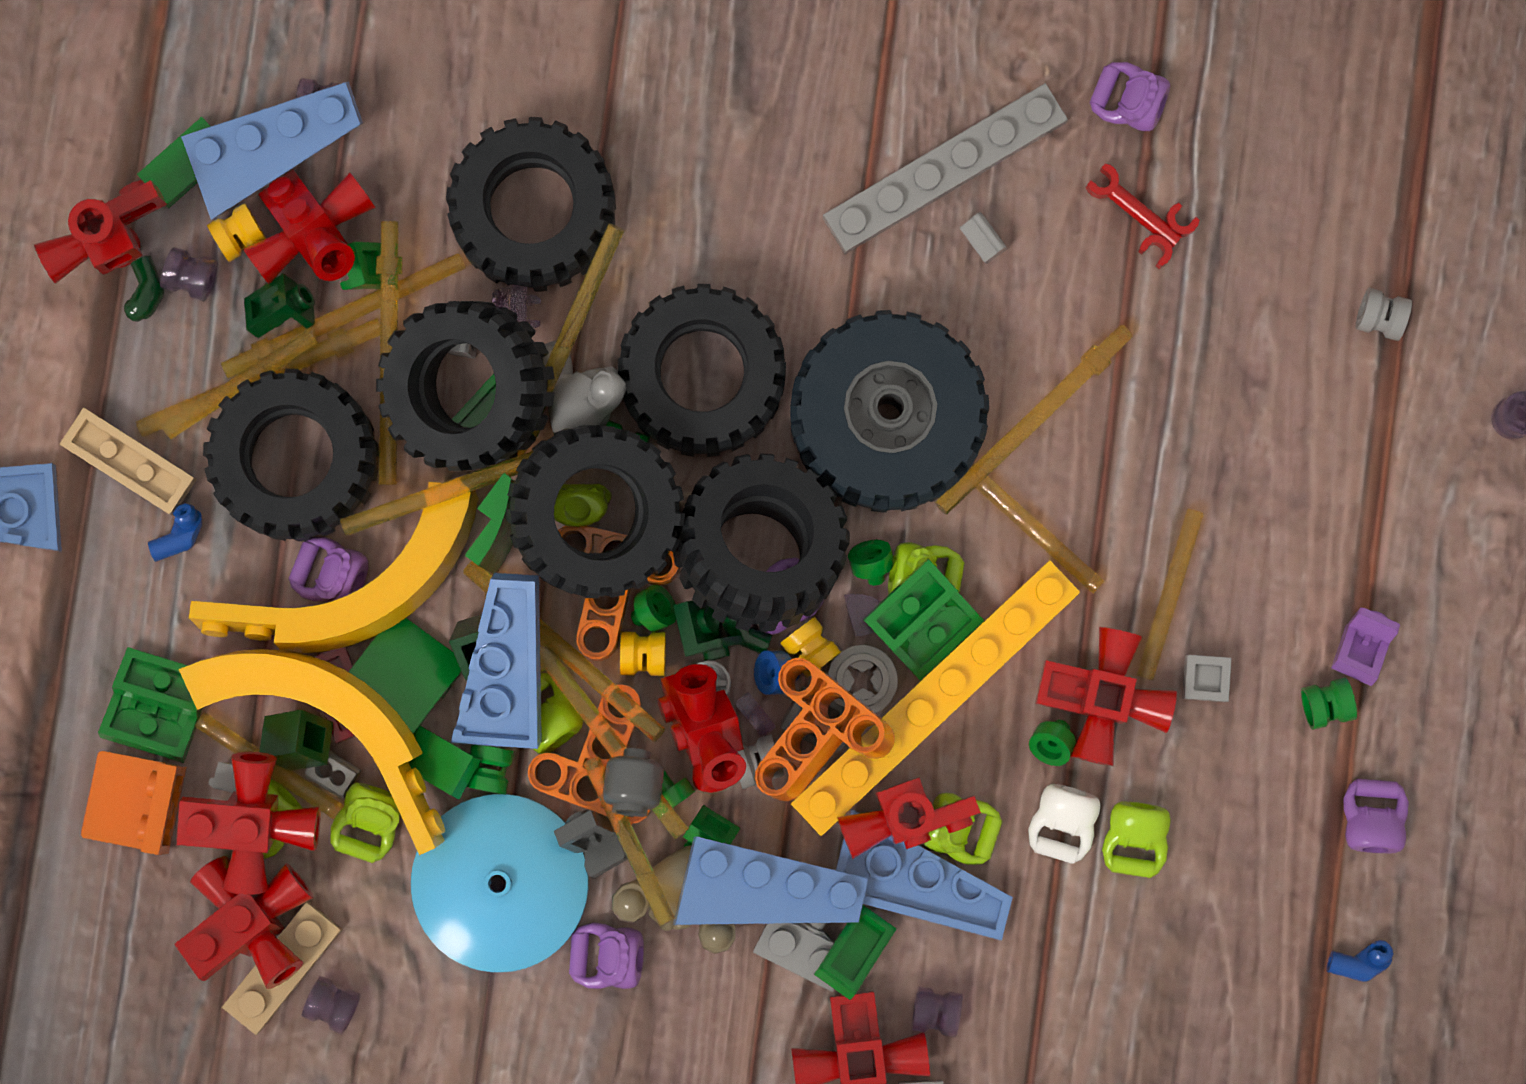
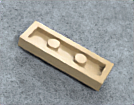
[60,407,197,516]
[222,902,343,1035]

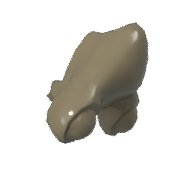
[612,845,736,954]

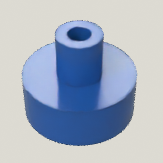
[754,650,800,695]

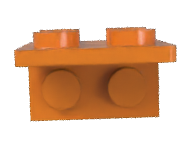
[81,751,187,855]

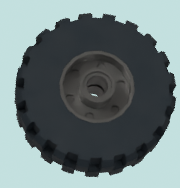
[790,310,989,512]

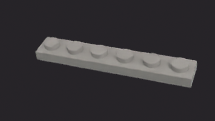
[823,83,1068,254]

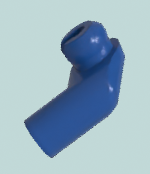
[148,503,202,562]
[1327,940,1394,982]

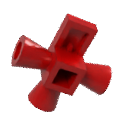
[243,169,376,284]
[34,180,167,284]
[1035,627,1177,767]
[657,664,746,793]
[177,752,321,895]
[837,777,981,859]
[174,856,314,989]
[791,991,930,1084]

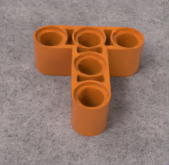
[558,525,680,661]
[755,658,895,801]
[528,685,651,824]

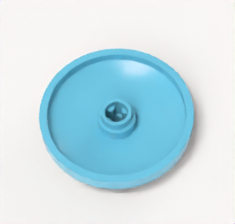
[411,794,589,972]

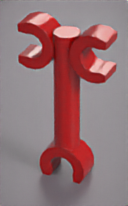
[1086,164,1200,269]

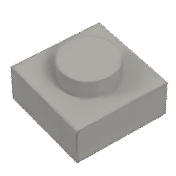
[1182,655,1231,702]

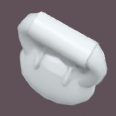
[1028,784,1100,864]

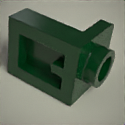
[244,273,315,339]
[673,600,743,661]

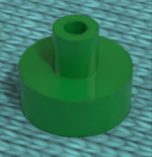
[848,539,895,586]
[631,585,676,632]
[1029,720,1076,766]
[654,770,696,817]

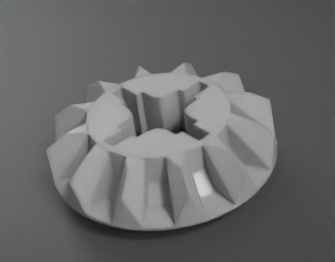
[828,645,898,713]

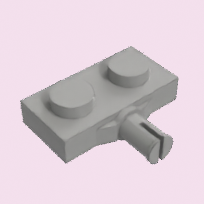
[753,923,835,992]

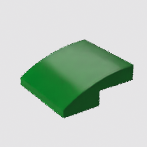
[465,473,515,574]
[863,558,984,681]
[349,618,462,734]
[98,647,203,763]

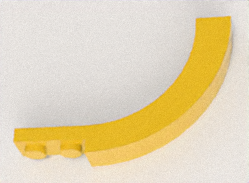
[189,482,478,653]
[179,649,445,855]

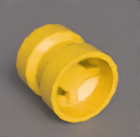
[207,203,266,263]
[780,617,841,678]
[620,631,666,676]

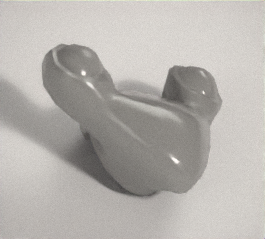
[542,341,626,433]

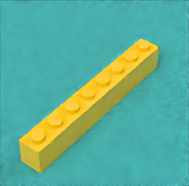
[790,560,1080,836]

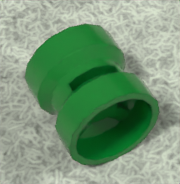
[1301,677,1357,730]
[467,744,515,795]

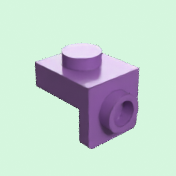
[1331,607,1400,686]

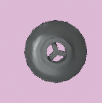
[602,748,664,817]

